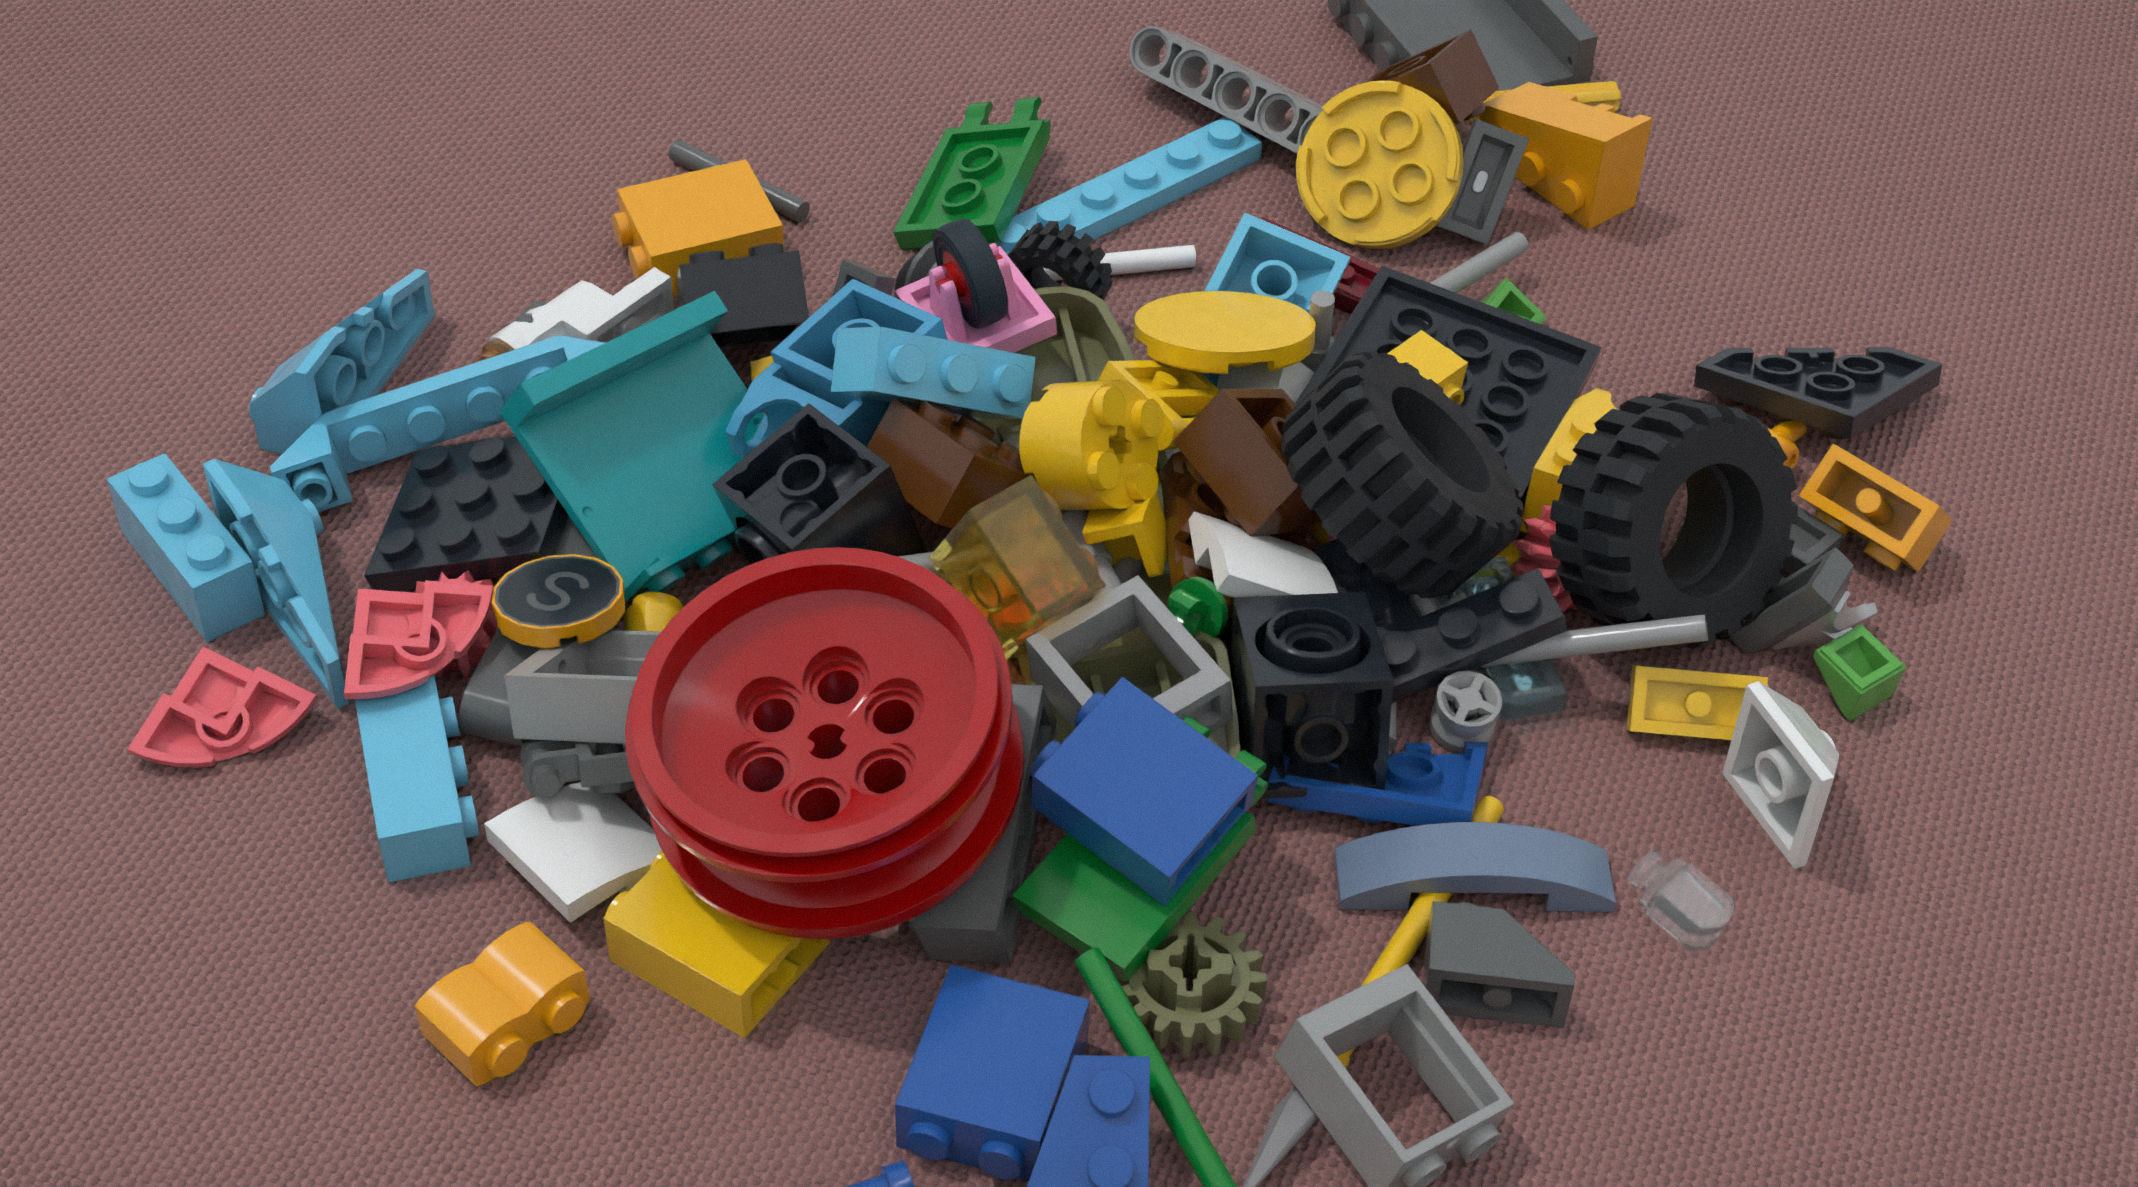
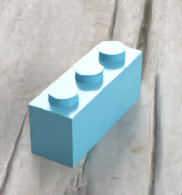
[831,327,1036,419]
[107,453,265,642]
[355,674,480,883]

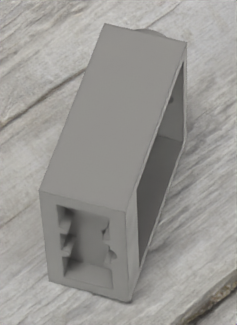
[1026,575,1233,733]
[504,630,661,744]
[1274,964,1515,1187]

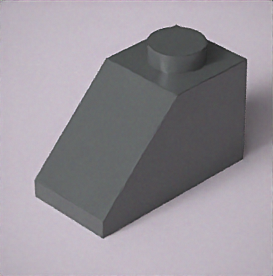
[1423,901,1575,1028]

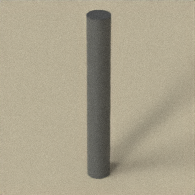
[668,140,810,223]

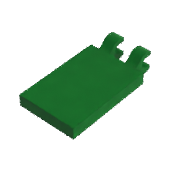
[893,97,1051,250]
[1012,716,1268,983]

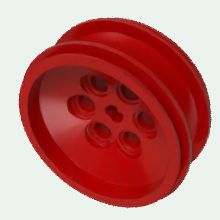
[625,547,1025,939]

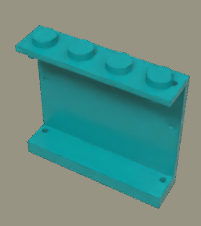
[499,291,765,601]

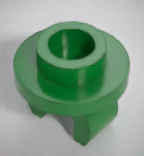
[1167,577,1228,638]

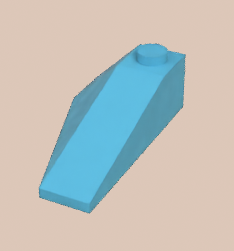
[1200,213,1351,387]
[249,269,435,454]
[203,459,349,709]

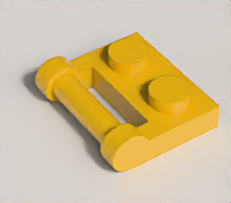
[1098,360,1220,450]

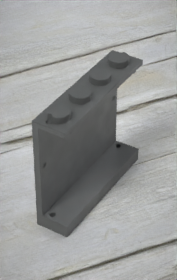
[1327,0,1598,91]

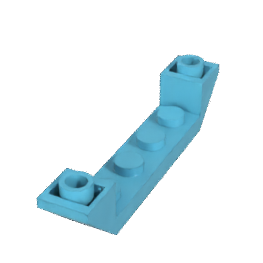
[270,335,604,512]

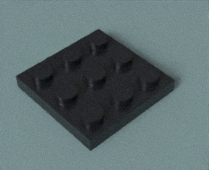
[364,436,568,591]

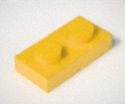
[1626,665,1768,740]

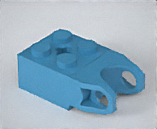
[725,279,948,458]

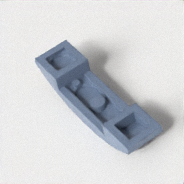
[1334,822,1616,912]

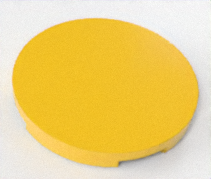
[1296,81,1464,250]
[1134,291,1316,374]

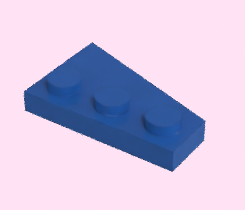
[1267,742,1488,826]
[1027,1055,1150,1187]

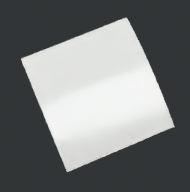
[1188,511,1338,597]
[484,782,661,923]

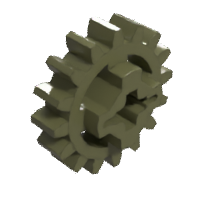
[1116,911,1267,1058]

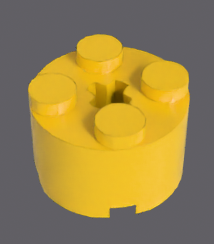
[1019,380,1163,511]

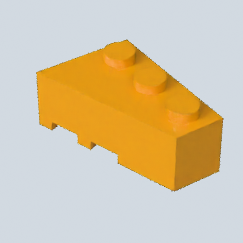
[1480,82,1653,230]

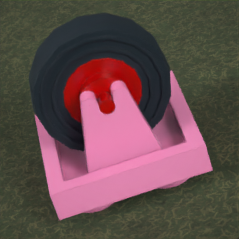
[894,219,1057,353]

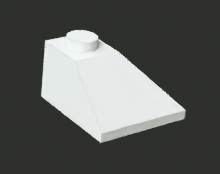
[1722,681,1839,869]

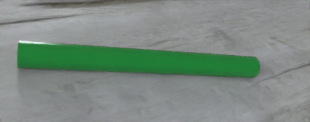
[1074,948,1237,1187]

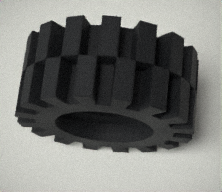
[1008,221,1113,300]

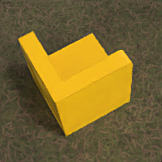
[1082,493,1168,578]

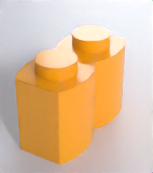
[414,921,591,1087]

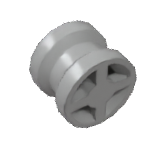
[1429,671,1503,754]

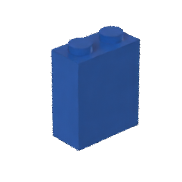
[1030,677,1258,906]
[895,964,1090,1181]

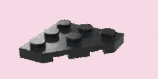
[1694,347,1942,440]

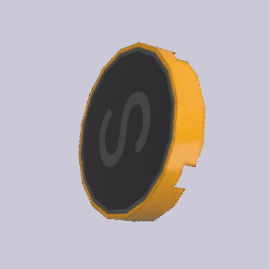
[491,554,625,649]

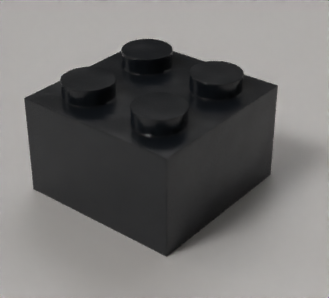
[675,243,809,348]

